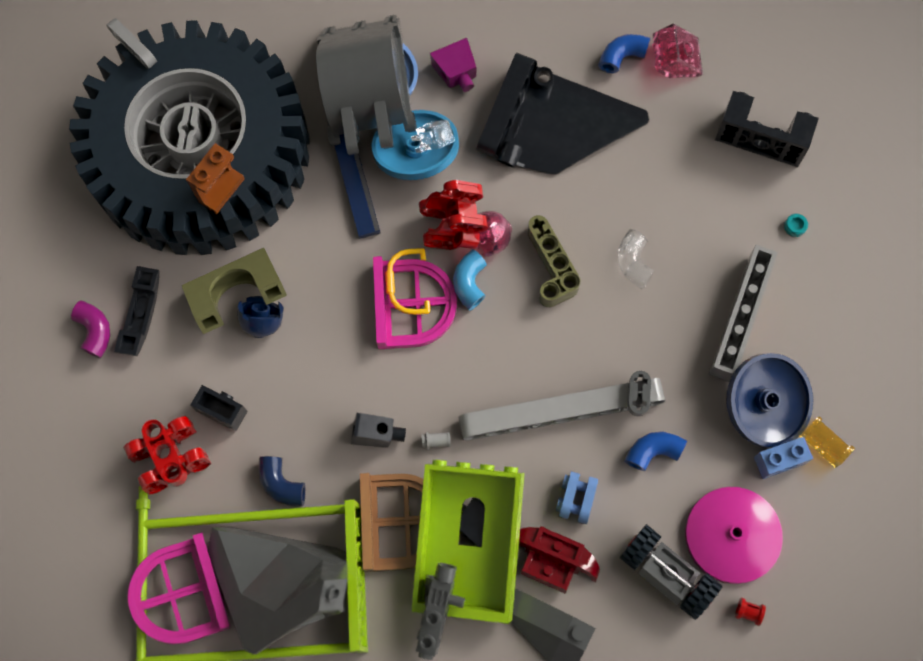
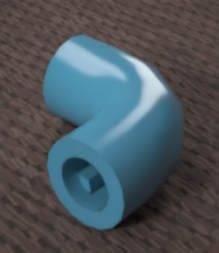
[453,249,487,311]

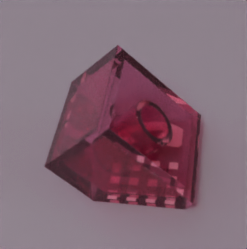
[653,23,703,78]

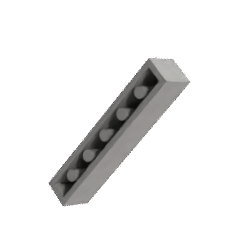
[709,245,778,382]

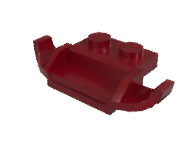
[519,526,600,594]

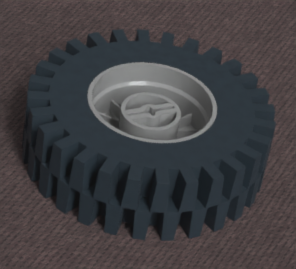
[69,20,310,255]

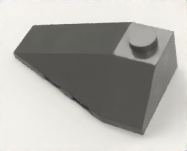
[511,588,596,661]

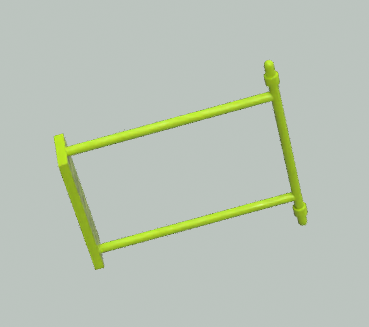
[136,486,368,661]

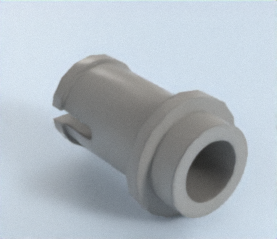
[421,432,450,450]

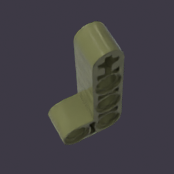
[528,215,581,307]

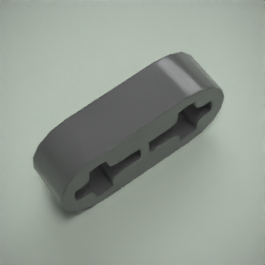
[627,371,651,417]

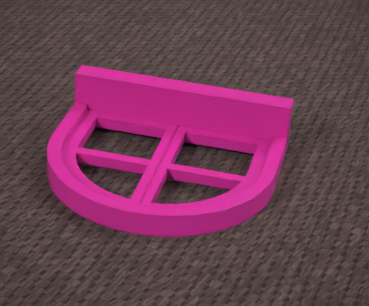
[373,256,457,349]
[128,533,230,644]

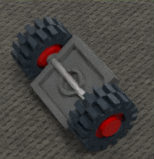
[619,524,723,620]

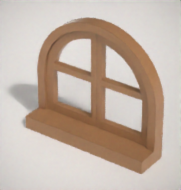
[360,473,424,572]

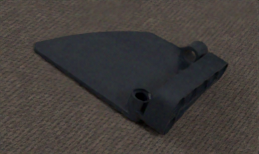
[476,52,649,175]

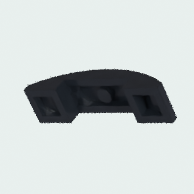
[114,266,160,356]

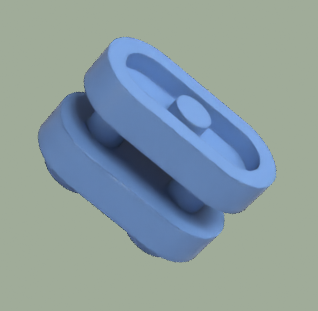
[556,471,599,525]

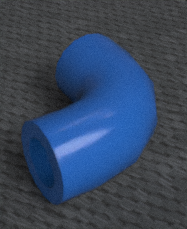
[598,34,650,73]
[624,431,687,471]

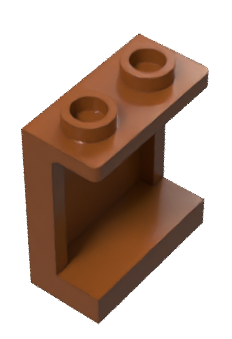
[186,143,245,214]

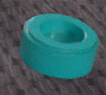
[784,214,808,237]

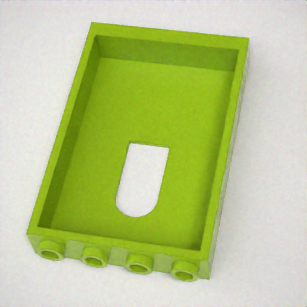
[412,459,525,624]

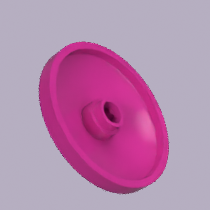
[685,487,783,584]

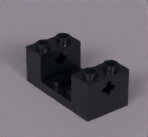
[715,91,819,167]

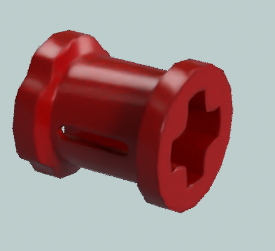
[735,597,766,626]

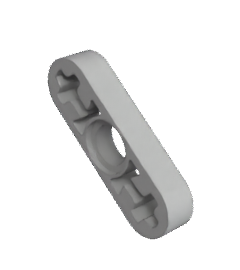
[106,18,157,69]

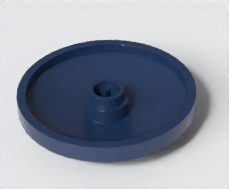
[726,353,814,447]

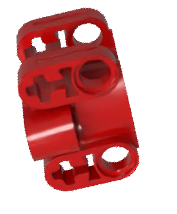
[419,180,488,250]
[123,416,211,495]

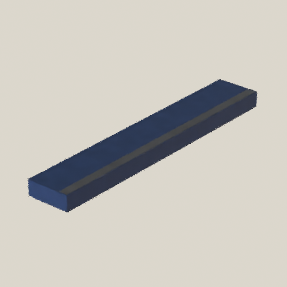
[327,120,381,239]

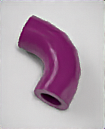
[71,300,111,359]

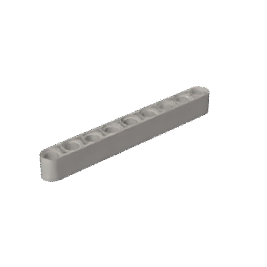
[458,378,665,440]

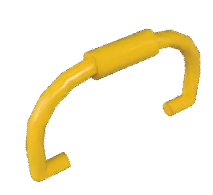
[385,248,430,315]

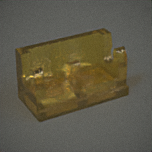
[800,416,856,468]

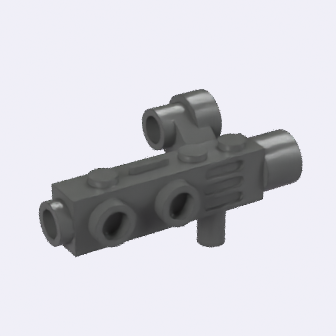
[416,563,465,660]

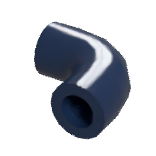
[258,456,306,506]

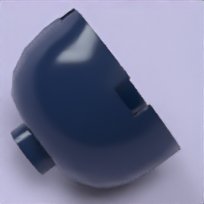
[237,296,284,338]

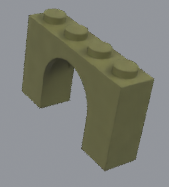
[181,247,287,334]

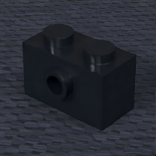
[190,385,248,431]

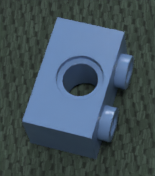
[754,437,813,479]

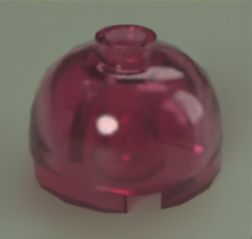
[476,211,512,257]

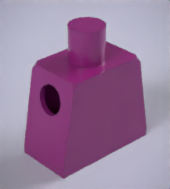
[430,37,477,92]

